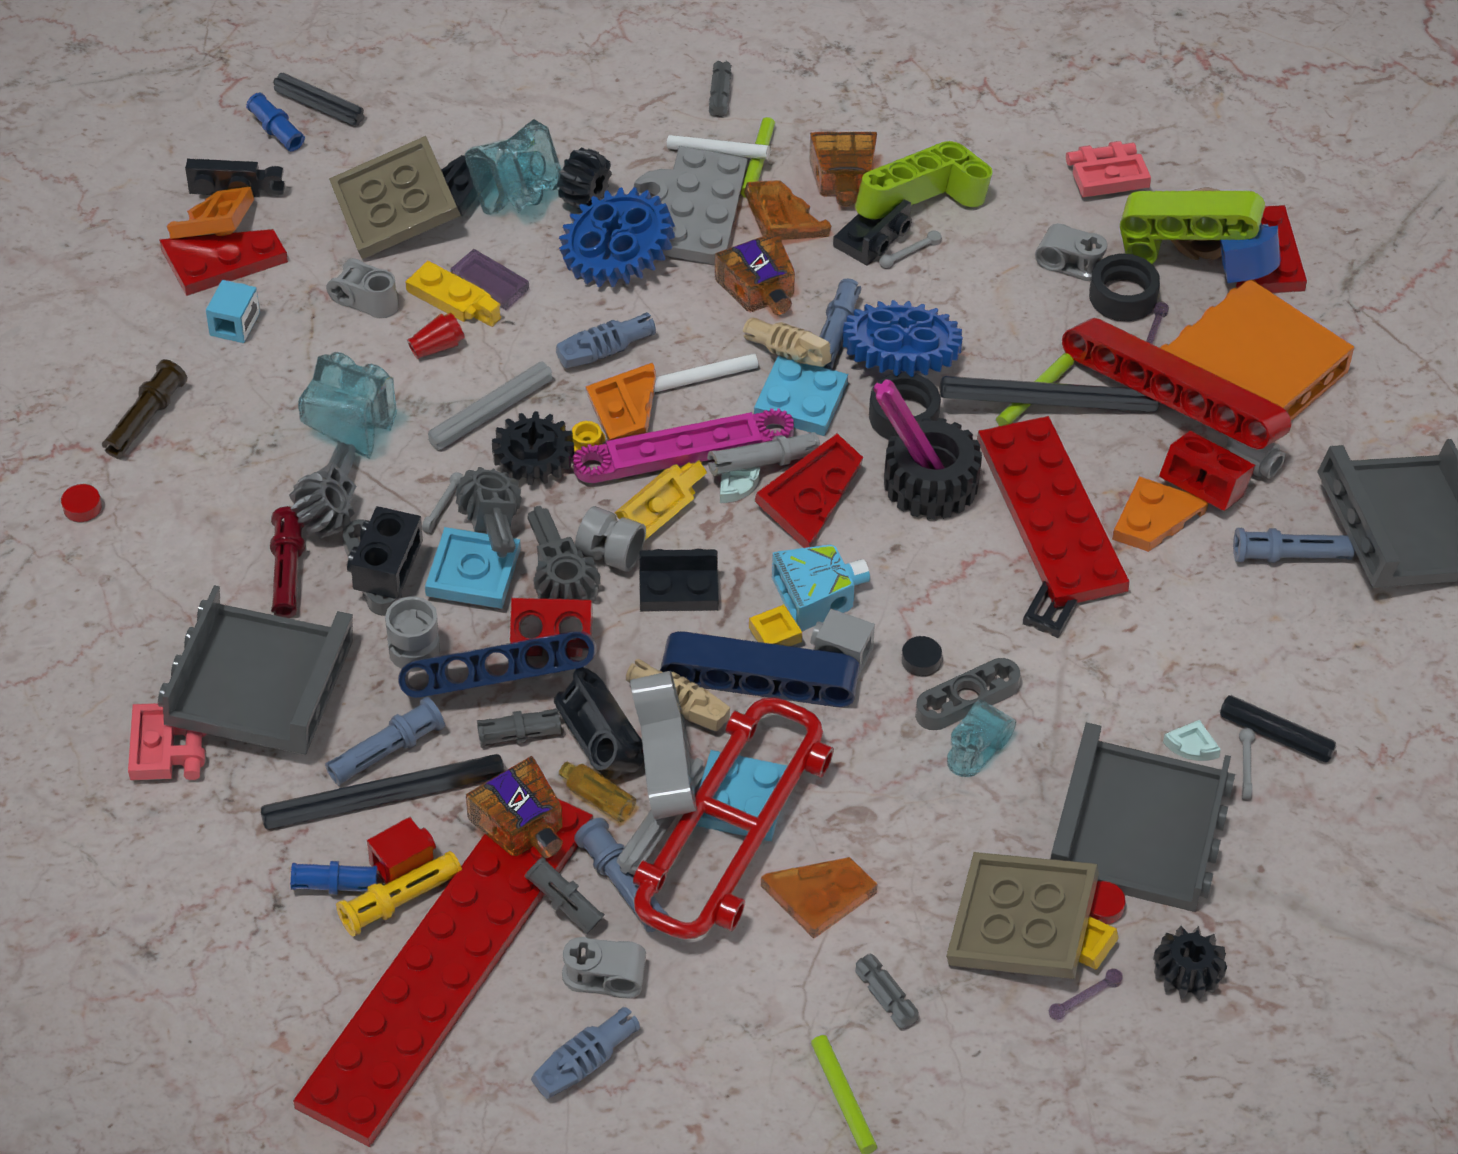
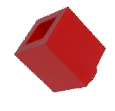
[367,817,436,885]

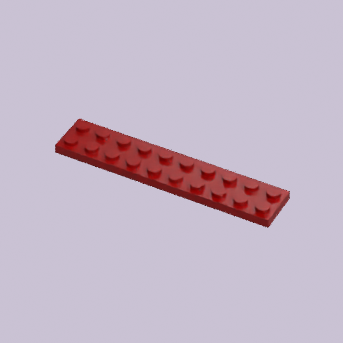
[293,782,593,1147]

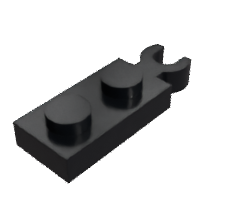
[185,158,285,197]

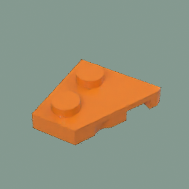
[1112,476,1208,552]

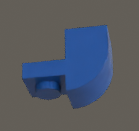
[1220,224,1281,283]

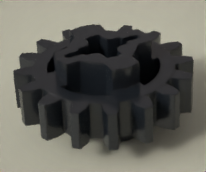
[492,411,574,485]

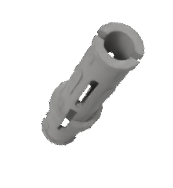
[707,432,820,475]

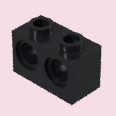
[347,506,423,599]

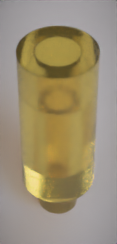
[559,761,636,823]

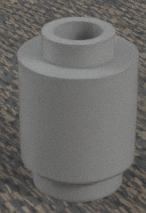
[1226,437,1286,479]

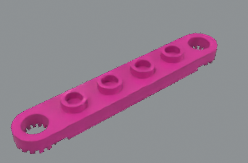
[573,408,794,483]

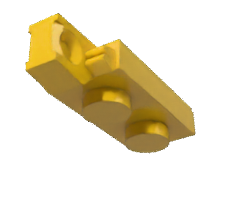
[405,260,501,327]
[614,460,707,540]

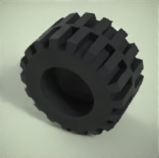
[884,417,982,520]

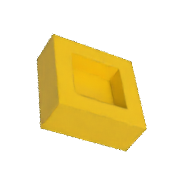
[749,604,803,646]
[1079,917,1119,970]

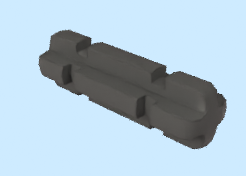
[709,61,732,117]
[855,954,919,1029]

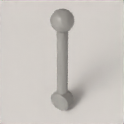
[879,231,942,268]
[422,472,464,533]
[1239,728,1255,799]

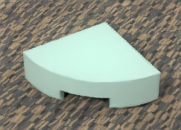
[720,467,760,503]
[1163,720,1221,761]

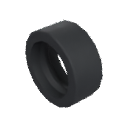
[1089,253,1160,321]
[869,372,941,440]

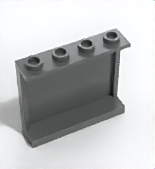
[1317,439,1458,588]
[158,585,353,755]
[1050,722,1236,912]

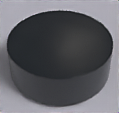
[901,636,942,676]

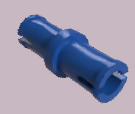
[246,92,305,152]
[290,861,377,895]

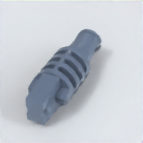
[556,312,656,368]
[531,1007,640,1099]

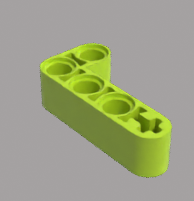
[855,141,993,219]
[1120,191,1265,264]

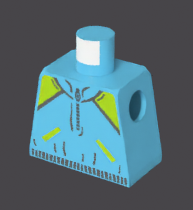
[772,545,870,631]

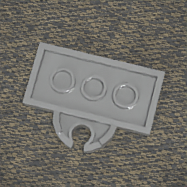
[634,146,748,267]

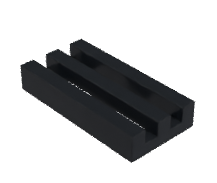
[1022,581,1078,638]

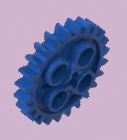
[559,187,675,287]
[842,300,963,377]

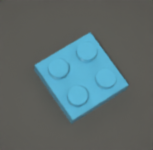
[754,355,848,436]
[425,527,521,609]
[696,750,787,842]

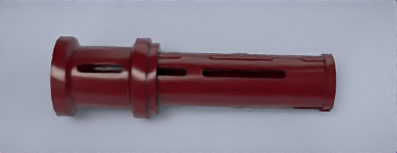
[270,506,305,618]

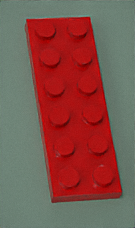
[977,416,1130,608]

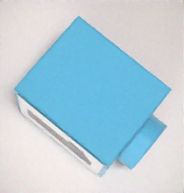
[206,280,260,343]

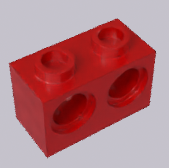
[1159,431,1256,511]
[510,598,593,657]

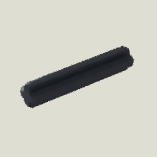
[273,72,364,126]
[1220,695,1336,763]

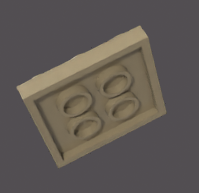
[329,136,461,260]
[946,852,1099,979]

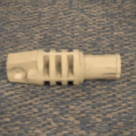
[743,317,831,367]
[626,659,730,731]

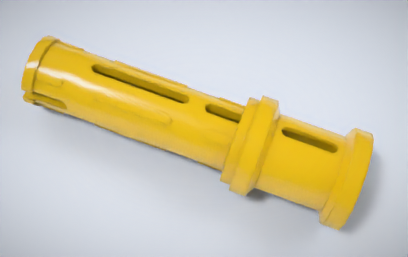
[336,851,462,936]

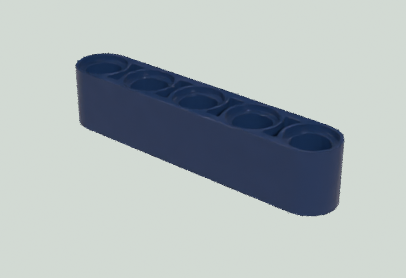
[398,631,596,698]
[660,631,860,707]

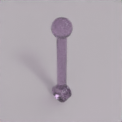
[1146,302,1169,344]
[1048,969,1123,1020]

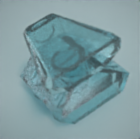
[465,119,561,215]
[298,352,397,459]

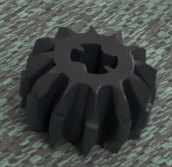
[557,147,612,209]
[1153,926,1227,1000]

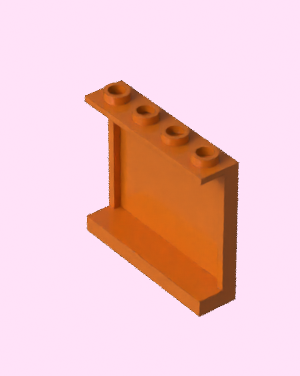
[1160,280,1354,421]

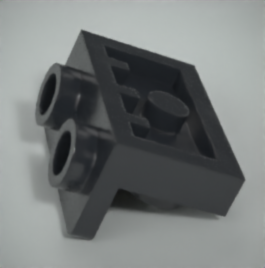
[833,199,912,266]
[639,548,719,612]

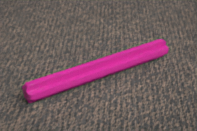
[873,379,945,470]

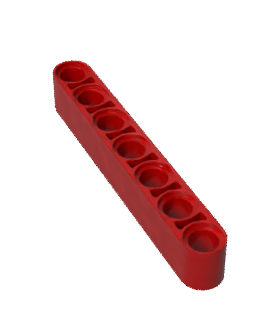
[1062,318,1291,449]

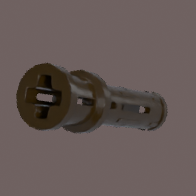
[102,359,188,459]

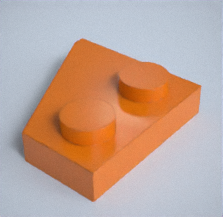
[167,187,254,239]
[585,362,656,441]

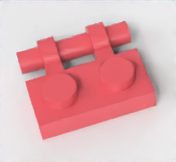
[1066,141,1151,198]
[128,703,206,780]

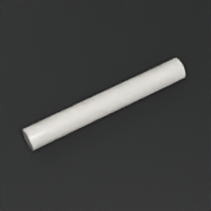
[667,135,770,160]
[654,353,758,393]

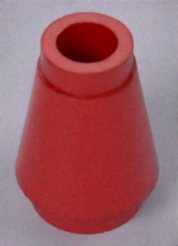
[407,312,465,359]

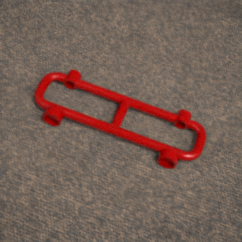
[633,697,834,940]

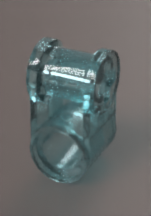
[947,699,1016,777]

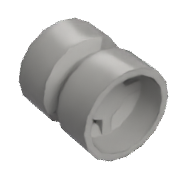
[575,506,646,572]
[385,596,440,672]

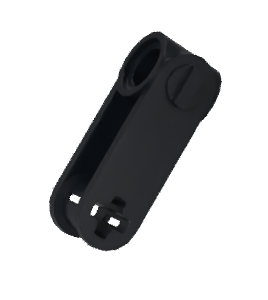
[553,667,644,779]

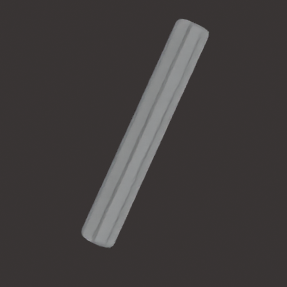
[428,362,552,450]
[617,758,705,875]

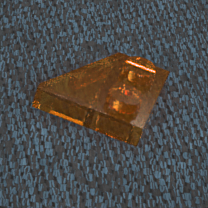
[744,180,832,241]
[760,857,878,939]

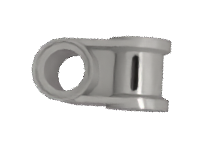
[1035,223,1107,281]
[326,258,399,318]
[562,937,646,998]

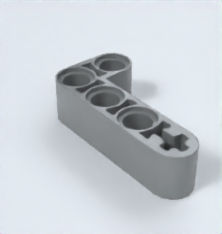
[630,671,697,820]

